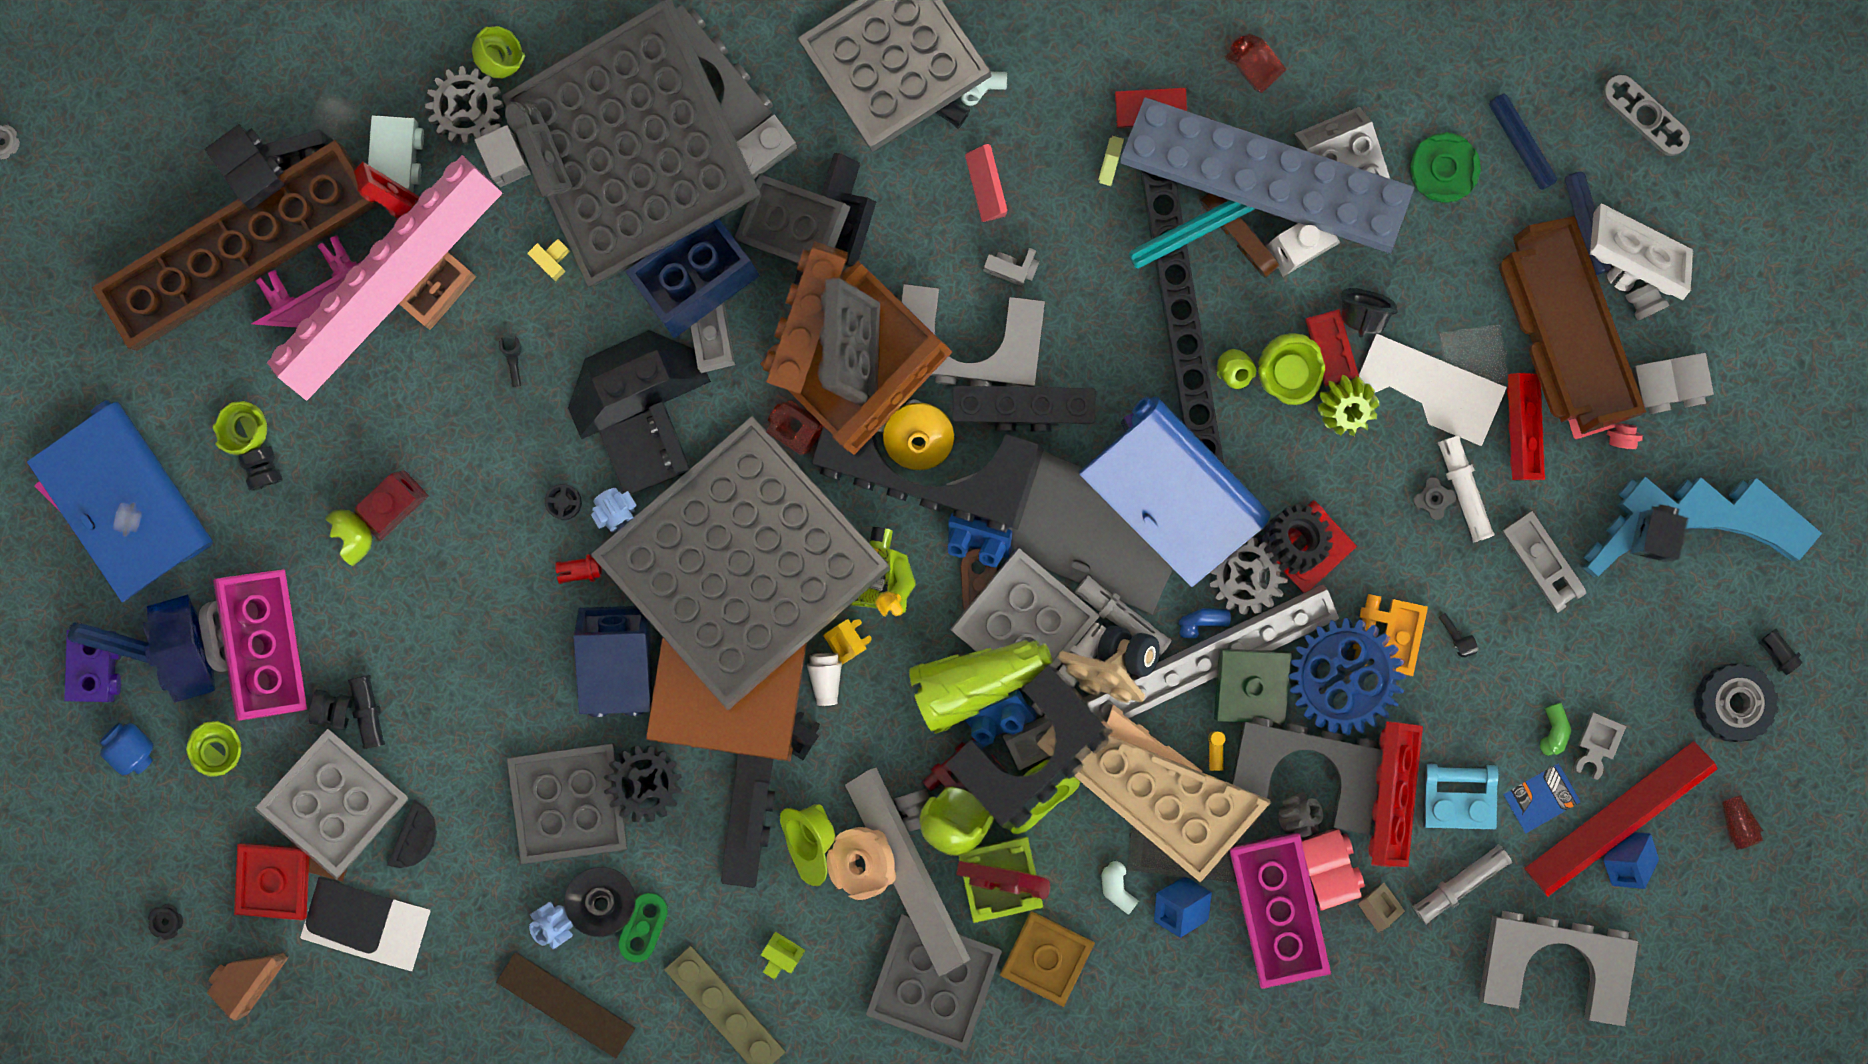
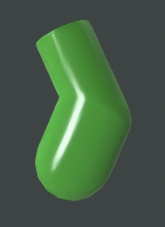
[1540,702,1571,756]

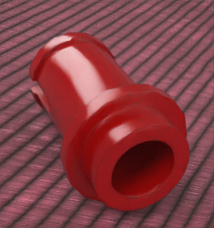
[555,554,602,584]

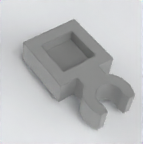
[1574,713,1626,780]

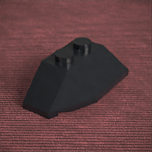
[568,330,711,439]

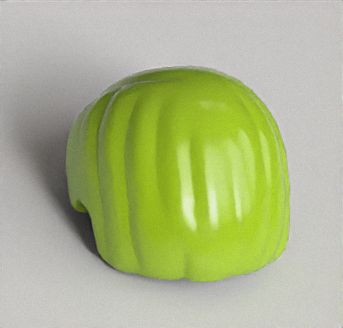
[1258,333,1325,405]
[919,787,994,855]

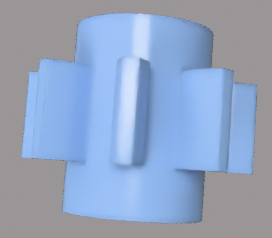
[591,488,637,532]
[529,902,573,949]

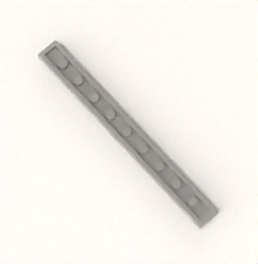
[1003,584,1339,770]

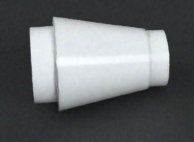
[807,653,842,706]

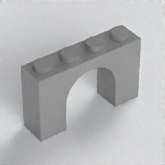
[902,284,1045,387]
[1479,911,1638,1026]

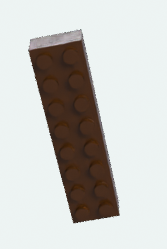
[91,140,379,351]

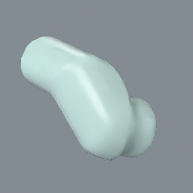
[960,71,1007,106]
[1101,861,1139,914]

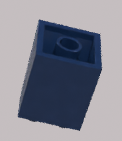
[574,606,652,717]

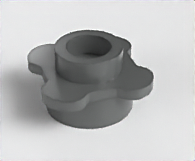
[1413,478,1456,520]

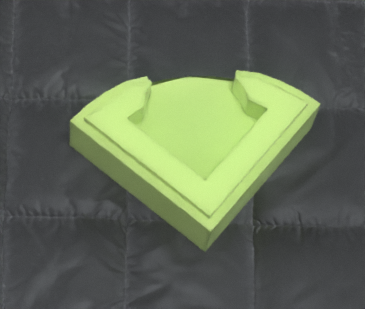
[1098,136,1124,186]

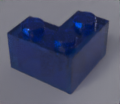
[143,594,215,703]

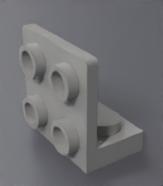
[1294,107,1390,179]

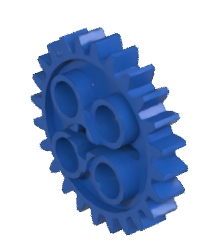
[1289,618,1406,735]

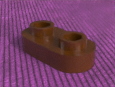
[961,549,997,611]

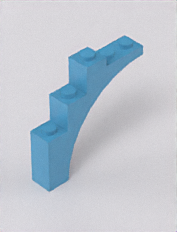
[1583,477,1822,577]

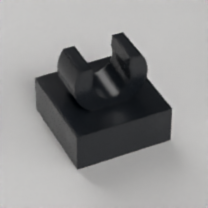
[791,712,820,761]

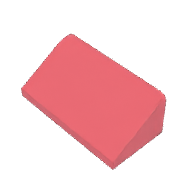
[965,144,1007,222]

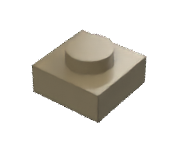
[1358,883,1405,933]

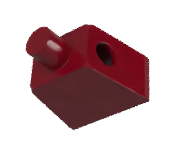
[355,470,429,542]

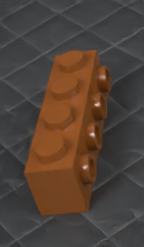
[763,241,848,394]

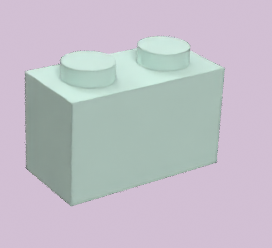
[368,115,424,192]

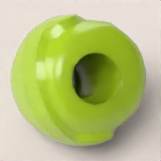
[1216,349,1256,389]

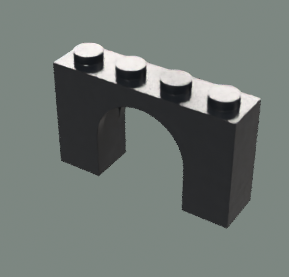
[946,665,1114,830]

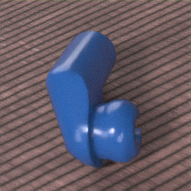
[1178,608,1231,638]

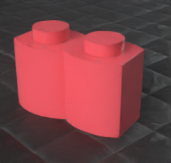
[1301,828,1365,911]

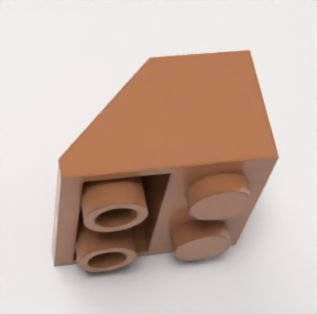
[399,252,476,330]

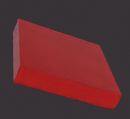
[234,842,309,920]

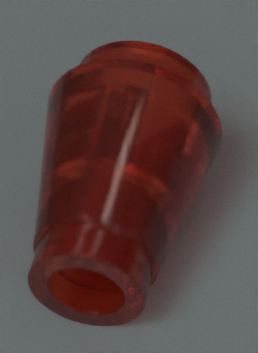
[1722,795,1764,851]

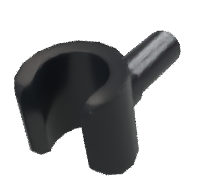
[499,336,522,387]
[1438,613,1478,658]

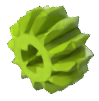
[1317,375,1380,437]

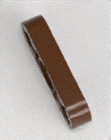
[1199,193,1279,278]

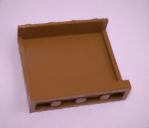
[760,261,952,455]
[646,637,807,762]

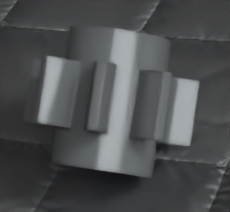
[1278,792,1323,838]

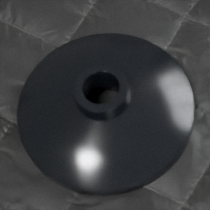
[564,867,636,937]

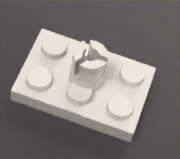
[1590,203,1693,300]

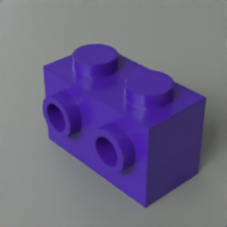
[64,630,121,702]

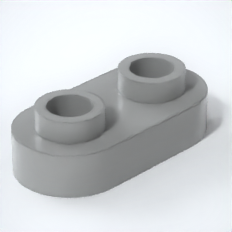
[199,601,228,672]

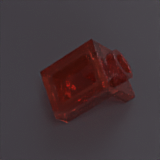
[1225,34,1287,93]

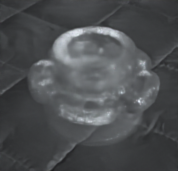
[113,502,142,537]

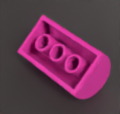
[213,569,307,721]
[1230,833,1331,989]

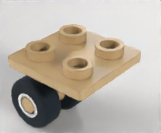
[1058,626,1160,703]

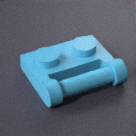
[1424,764,1498,829]

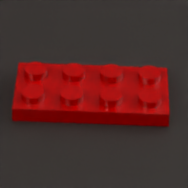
[1369,721,1423,867]

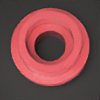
[1607,423,1643,449]

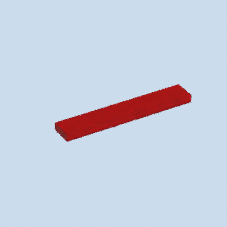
[1524,741,1718,897]

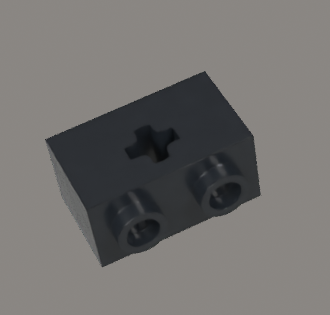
[1630,504,1689,562]

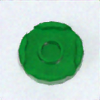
[1410,132,1481,203]

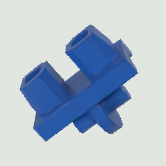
[948,513,1013,568]
[965,689,1037,747]

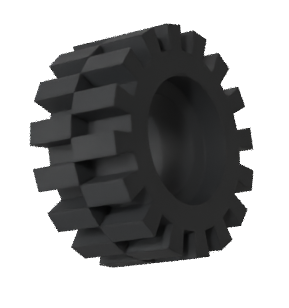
[1263,505,1333,575]

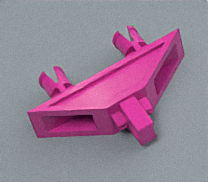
[252,235,362,327]

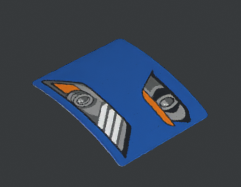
[1503,763,1580,834]

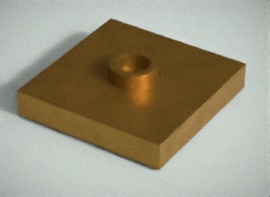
[1000,911,1095,1007]

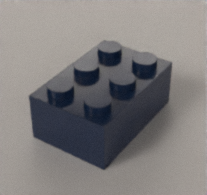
[625,218,760,338]

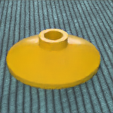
[883,403,954,470]

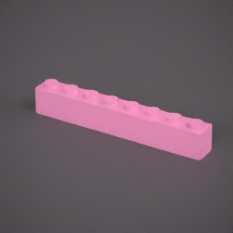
[267,155,502,401]

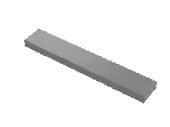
[845,768,971,976]

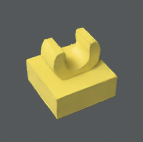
[527,239,570,281]

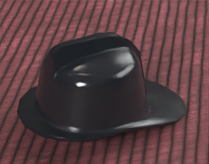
[1341,288,1398,337]

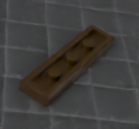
[496,952,636,1059]

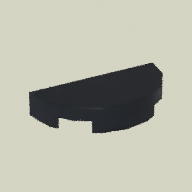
[387,800,437,868]

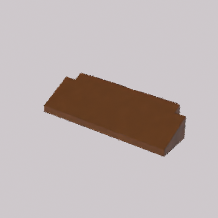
[1499,216,1646,434]

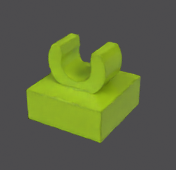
[761,931,805,980]

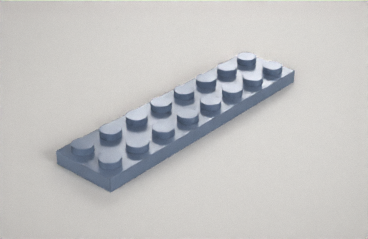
[1120,98,1415,254]

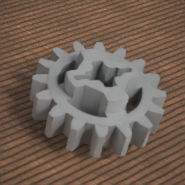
[425,66,504,145]
[1210,537,1288,614]

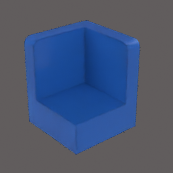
[1603,832,1659,889]
[1154,877,1212,938]

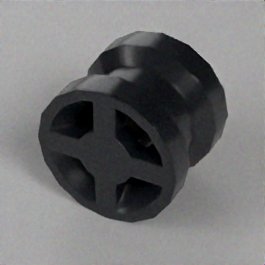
[544,484,582,520]

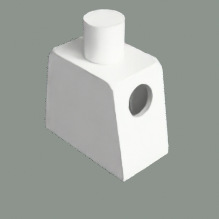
[1265,223,1341,277]

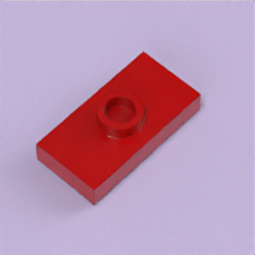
[1115,88,1187,128]
[1305,309,1359,387]

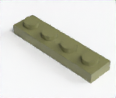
[664,946,786,1064]

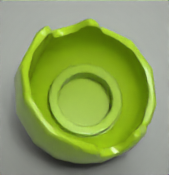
[471,26,526,78]
[212,401,267,455]
[325,509,372,566]
[186,721,241,777]

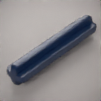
[1489,93,1557,190]
[1565,172,1612,275]
[67,622,164,665]

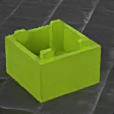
[959,836,1043,923]

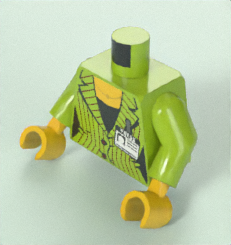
[850,527,916,616]

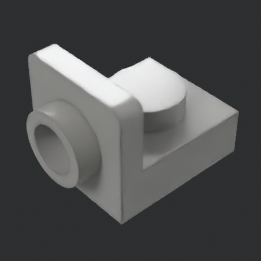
[983,248,1040,287]

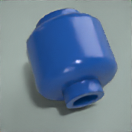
[99,723,154,775]

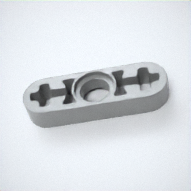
[1603,75,1690,156]

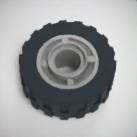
[1694,664,1779,742]

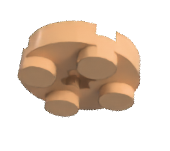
[827,827,896,900]

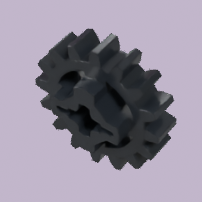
[604,746,682,823]

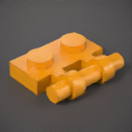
[1352,594,1428,676]

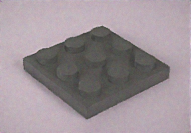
[819,279,880,407]
[507,743,628,864]
[866,913,1002,1051]

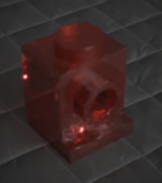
[766,401,824,455]

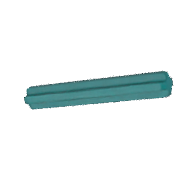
[1128,200,1256,268]

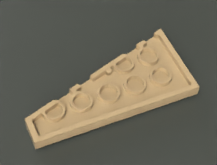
[1036,725,1270,882]

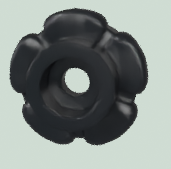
[148,904,183,940]

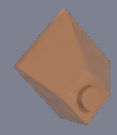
[207,953,289,1021]

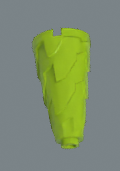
[909,640,1053,734]

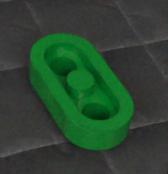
[619,893,668,962]

